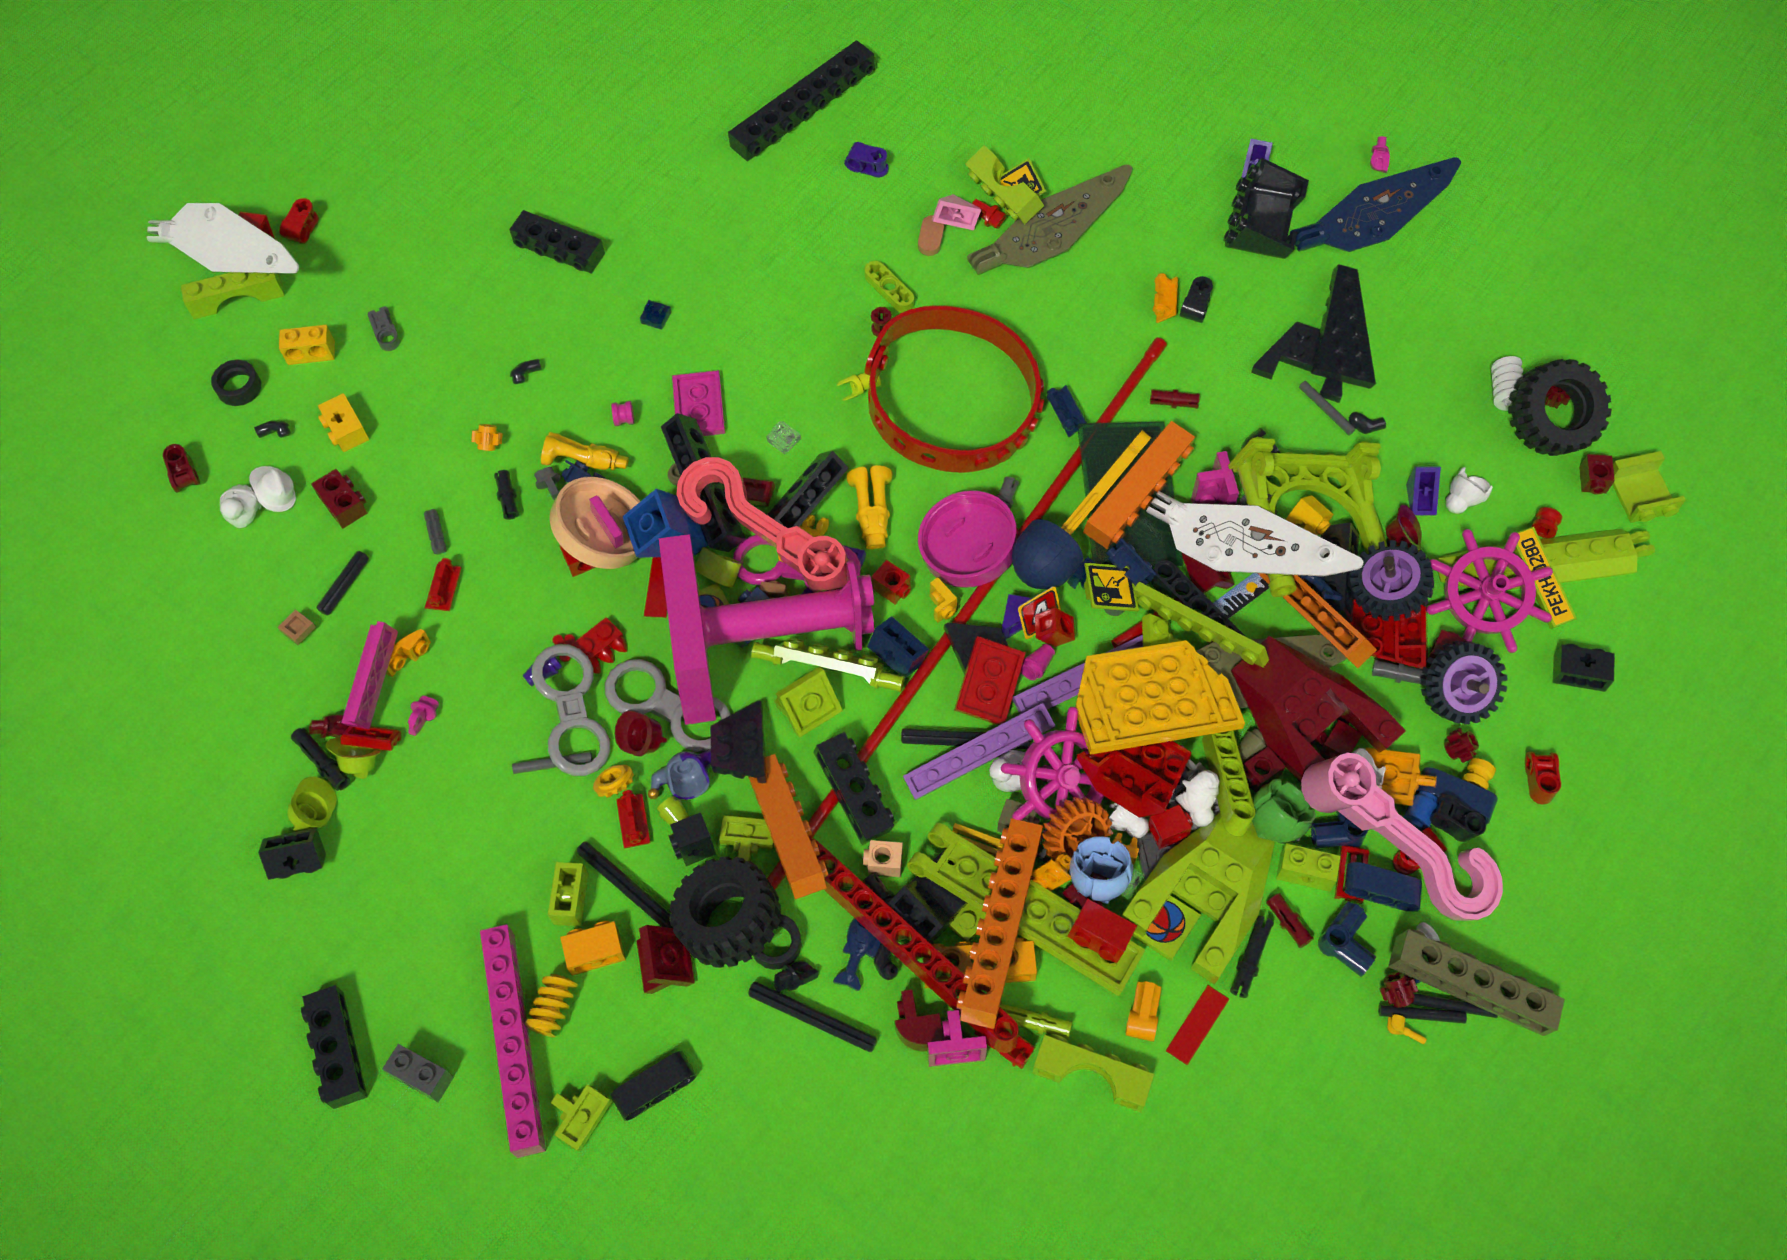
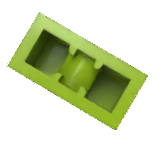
[1276,843,1341,892]
[548,862,589,926]

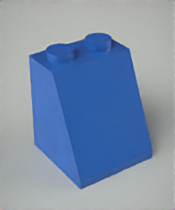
[622,488,708,558]

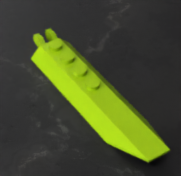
[1436,529,1655,590]

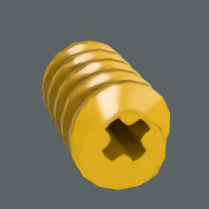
[525,974,578,1038]

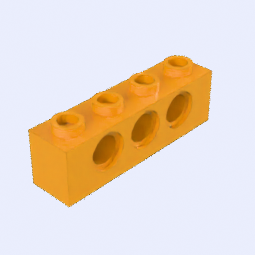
[923,938,1037,988]

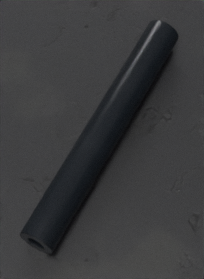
[1411,993,1498,1018]
[1378,1005,1467,1024]

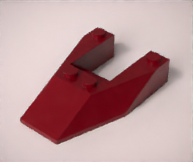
[1231,636,1406,783]

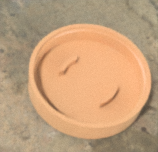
[549,477,640,569]

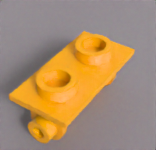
[1153,273,1178,323]
[1031,854,1071,891]

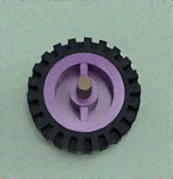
[1350,540,1434,621]
[1420,641,1508,724]

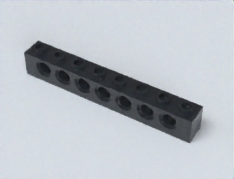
[728,40,875,162]

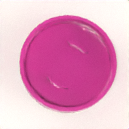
[918,491,1019,587]

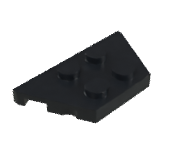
[943,623,1021,676]
[710,701,766,784]

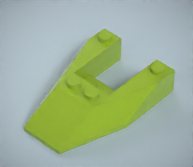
[1122,813,1275,985]

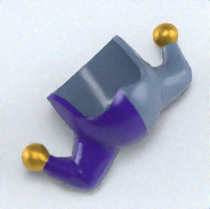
[648,750,711,800]

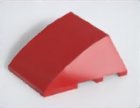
[1350,599,1428,669]
[1077,741,1192,818]

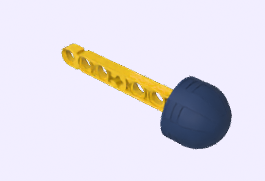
[1012,430,1151,589]

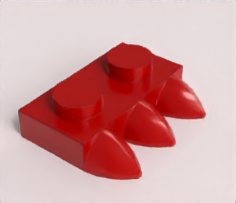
[571,617,627,674]

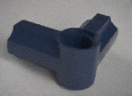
[1311,811,1368,849]
[1318,902,1376,977]

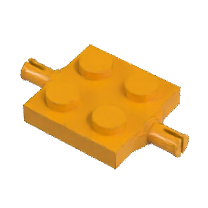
[1366,748,1437,806]

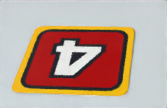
[1018,586,1061,639]

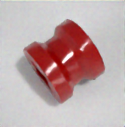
[1532,507,1563,538]

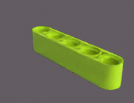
[1202,731,1255,837]

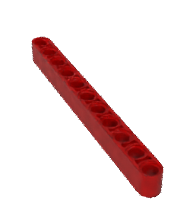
[809,838,1018,1053]

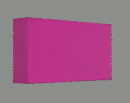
[589,495,623,549]

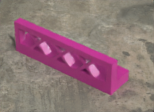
[341,621,398,729]

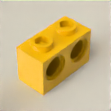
[279,325,335,365]

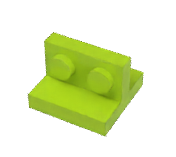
[774,666,843,738]

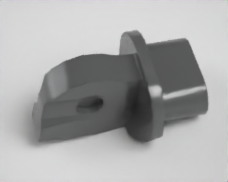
[534,467,561,500]

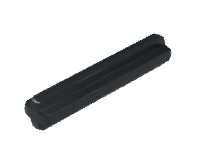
[317,551,369,615]

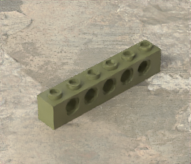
[1388,929,1565,1036]

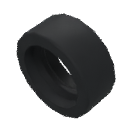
[211,359,261,406]
[753,914,802,970]

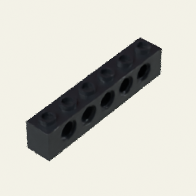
[661,413,746,552]

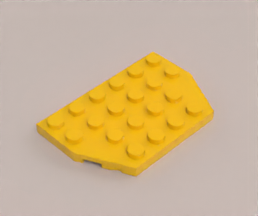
[1075,640,1245,755]

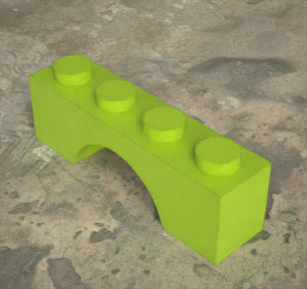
[965,145,1044,225]
[181,272,285,319]
[1032,1034,1154,1113]

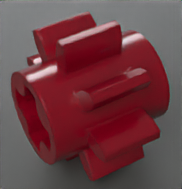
[1545,386,1570,409]
[1444,728,1479,763]
[1380,972,1418,1007]

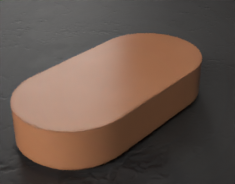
[918,215,944,256]

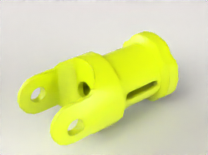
[836,372,881,401]

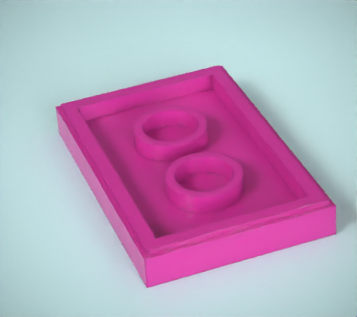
[672,370,725,436]

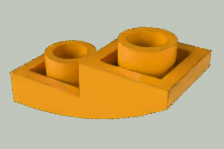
[386,629,431,677]

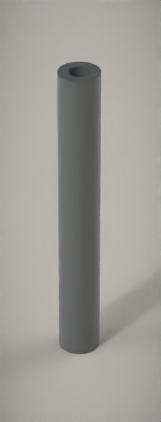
[1299,381,1356,435]
[512,752,592,774]

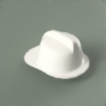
[249,466,296,512]

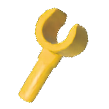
[1387,1014,1427,1045]

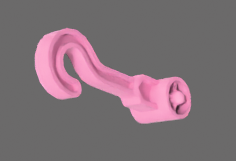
[1301,753,1503,921]

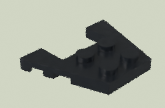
[1251,322,1342,403]

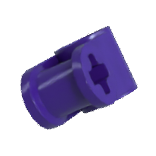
[844,142,889,178]

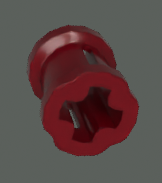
[871,307,892,337]

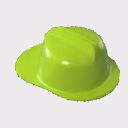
[326,737,381,779]
[287,777,337,832]

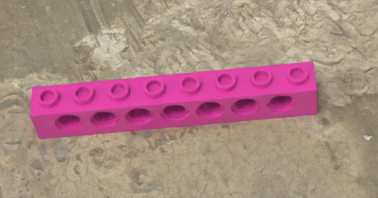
[480,924,546,1158]

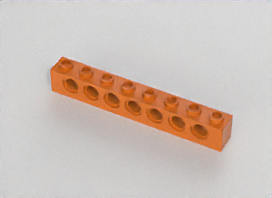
[957,818,1043,1029]

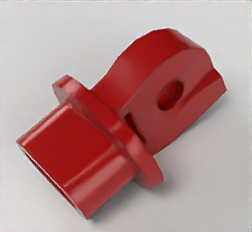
[972,199,1007,229]

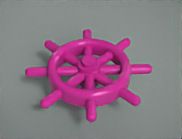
[1427,529,1553,653]
[1001,707,1104,820]

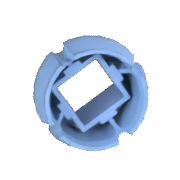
[1069,836,1133,904]

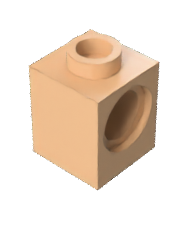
[863,840,903,877]

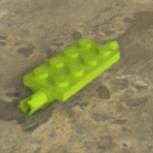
[751,638,905,692]

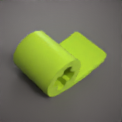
[695,547,742,587]

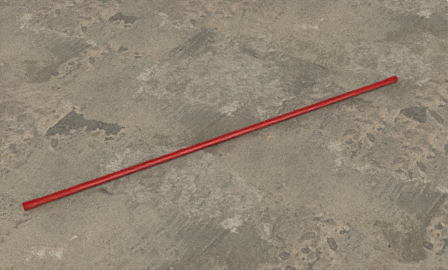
[767,337,1167,890]

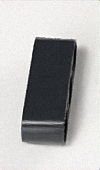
[610,1051,697,1121]

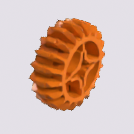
[1041,797,1113,861]

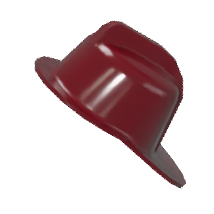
[1386,505,1422,551]
[615,711,667,757]

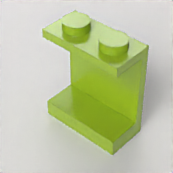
[1612,451,1686,523]

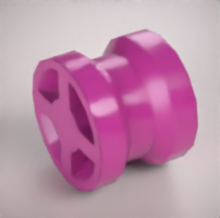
[611,400,634,426]

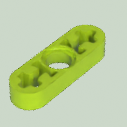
[865,261,914,313]

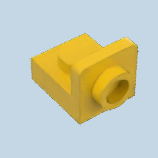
[929,577,957,623]

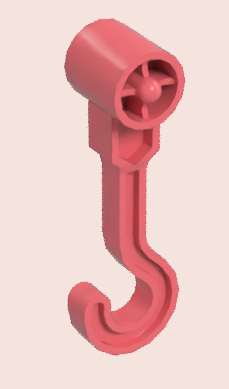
[676,457,850,593]

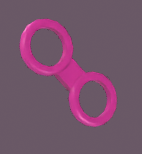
[733,535,861,589]

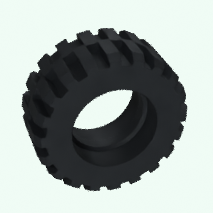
[1508,359,1612,456]
[669,856,781,968]

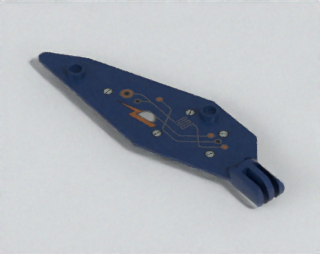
[1290,157,1461,252]

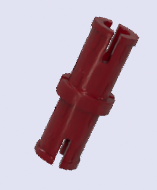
[1150,389,1200,409]
[1266,893,1314,948]

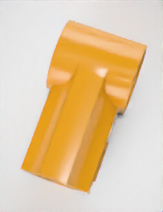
[1125,981,1161,1042]

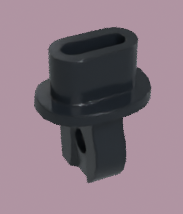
[774,961,818,992]

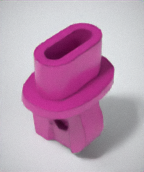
[1370,136,1390,173]
[408,695,439,736]

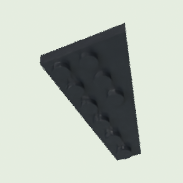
[1311,264,1376,389]

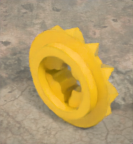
[593,765,634,798]

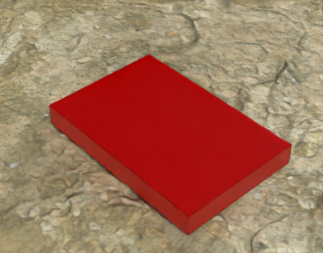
[954,636,1026,726]

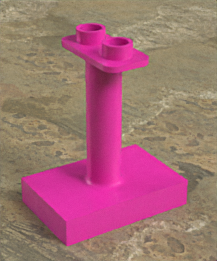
[659,534,874,725]

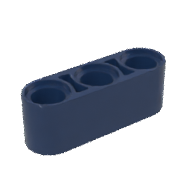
[1415,767,1498,824]
[1344,862,1422,912]

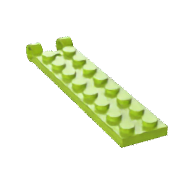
[907,823,1146,996]

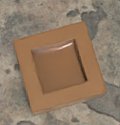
[760,581,787,599]
[277,609,316,645]

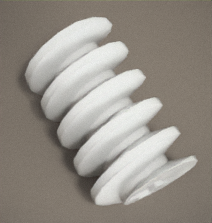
[1491,356,1523,411]

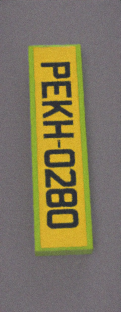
[1508,527,1577,629]

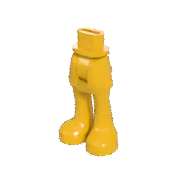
[541,432,629,470]
[846,465,892,549]

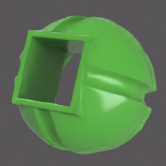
[1252,779,1315,844]

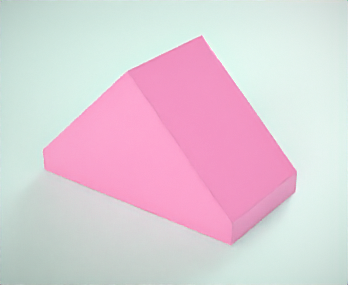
[932,194,981,230]

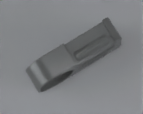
[367,306,400,351]

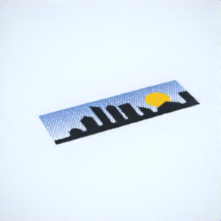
[1213,573,1269,619]

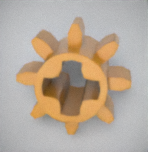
[471,424,503,451]

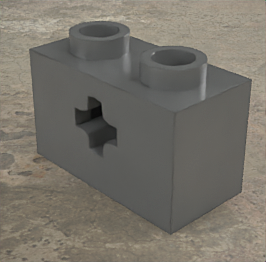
[382,1044,454,1102]

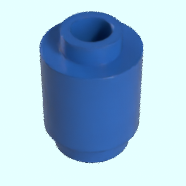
[1403,791,1438,831]

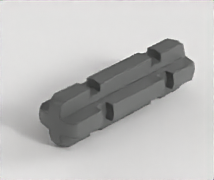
[424,509,446,554]

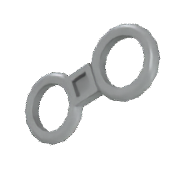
[532,644,610,776]
[605,659,731,752]

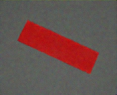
[644,557,667,618]
[1166,985,1229,1065]

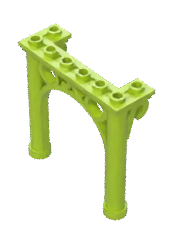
[1228,437,1388,597]

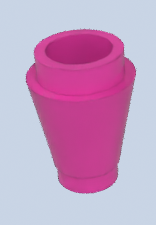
[1021,644,1055,681]

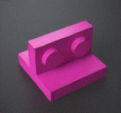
[1191,451,1239,505]
[928,1010,987,1067]

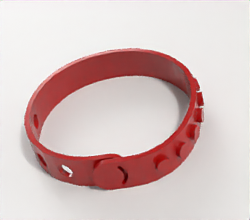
[865,306,1044,473]

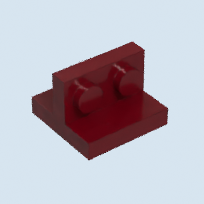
[636,925,695,994]

